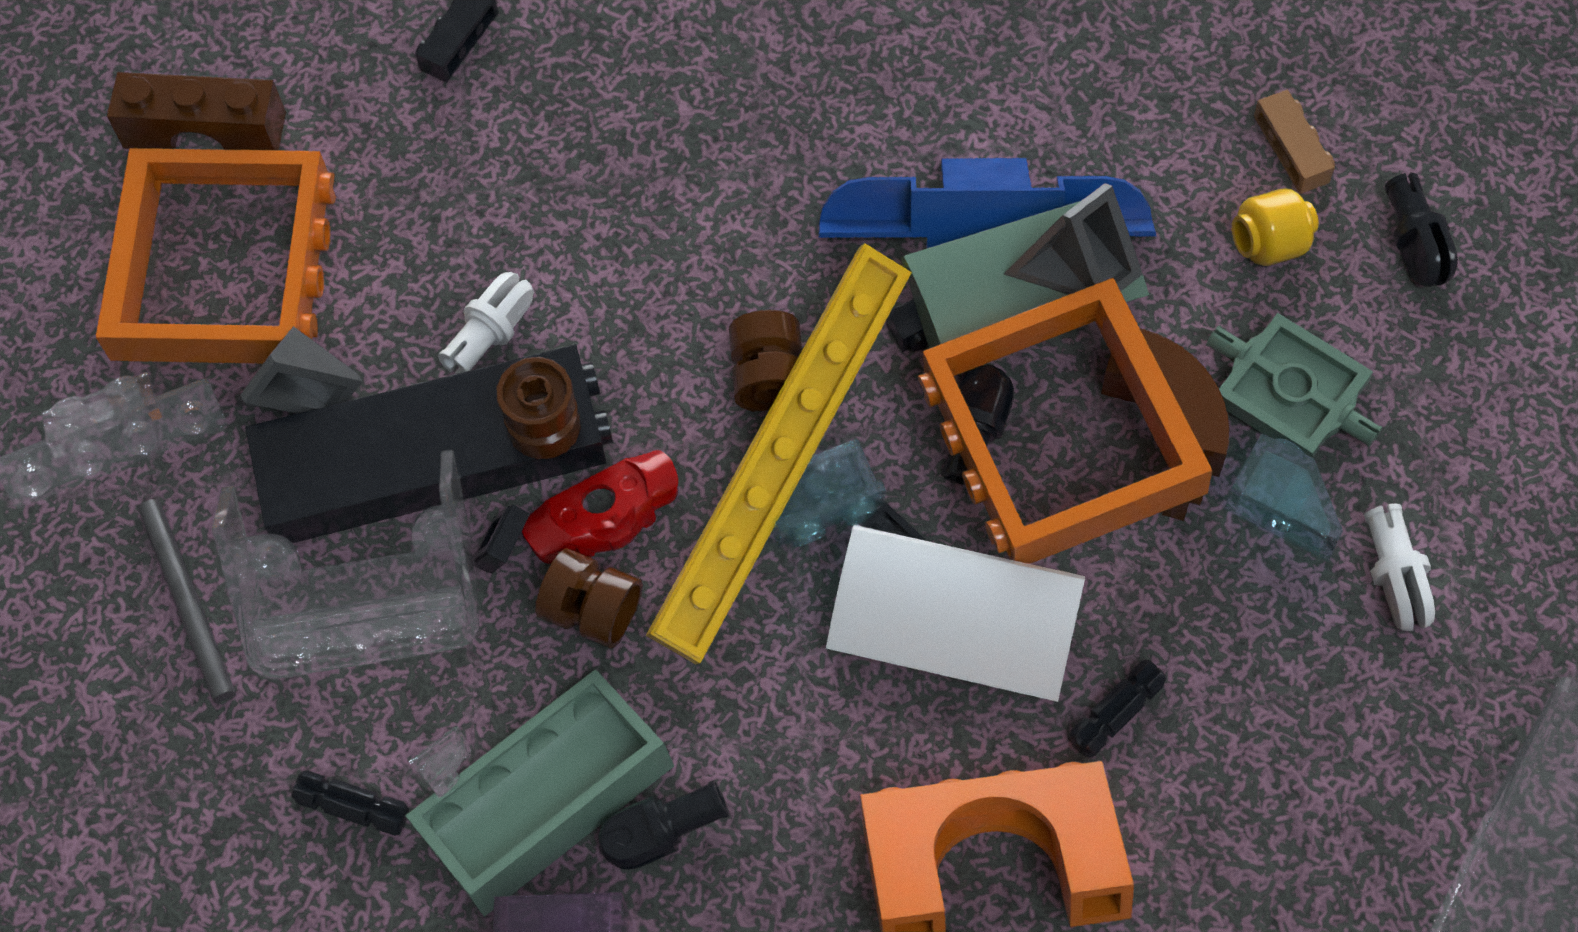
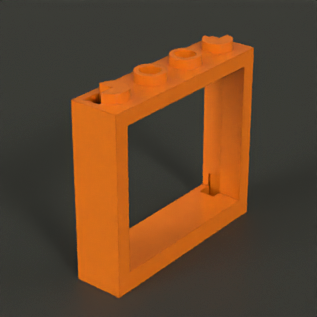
[96,148,336,364]
[917,278,1212,564]

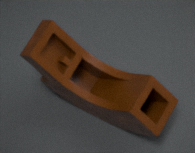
[1101,328,1229,521]

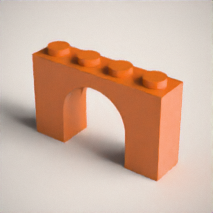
[860,761,1134,932]

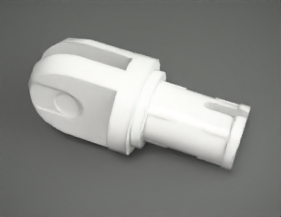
[438,272,534,374]
[1364,504,1435,631]

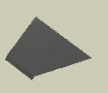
[1004,183,1143,294]
[235,326,362,414]

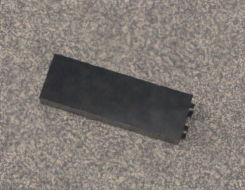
[245,344,613,548]

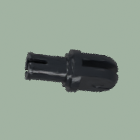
[1384,172,1458,287]
[941,364,1014,485]
[598,780,730,870]

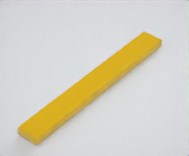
[646,243,912,665]

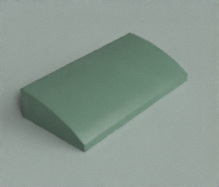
[901,201,1149,349]
[405,669,674,917]

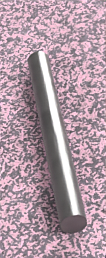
[138,499,236,704]

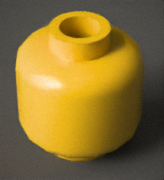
[1232,188,1319,266]

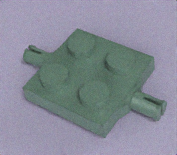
[1206,313,1383,463]

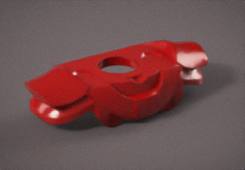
[522,450,679,564]

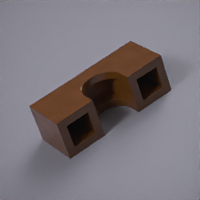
[107,72,286,150]

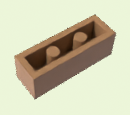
[1254,89,1335,194]

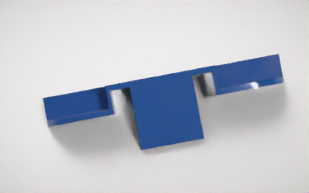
[818,158,1156,249]

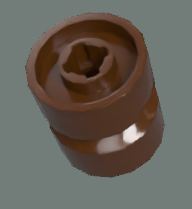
[729,309,802,412]
[497,357,581,459]
[535,548,643,648]

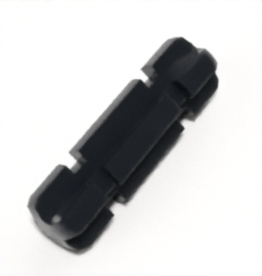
[1069,659,1166,758]
[292,770,409,836]

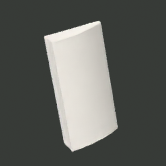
[826,525,1085,702]

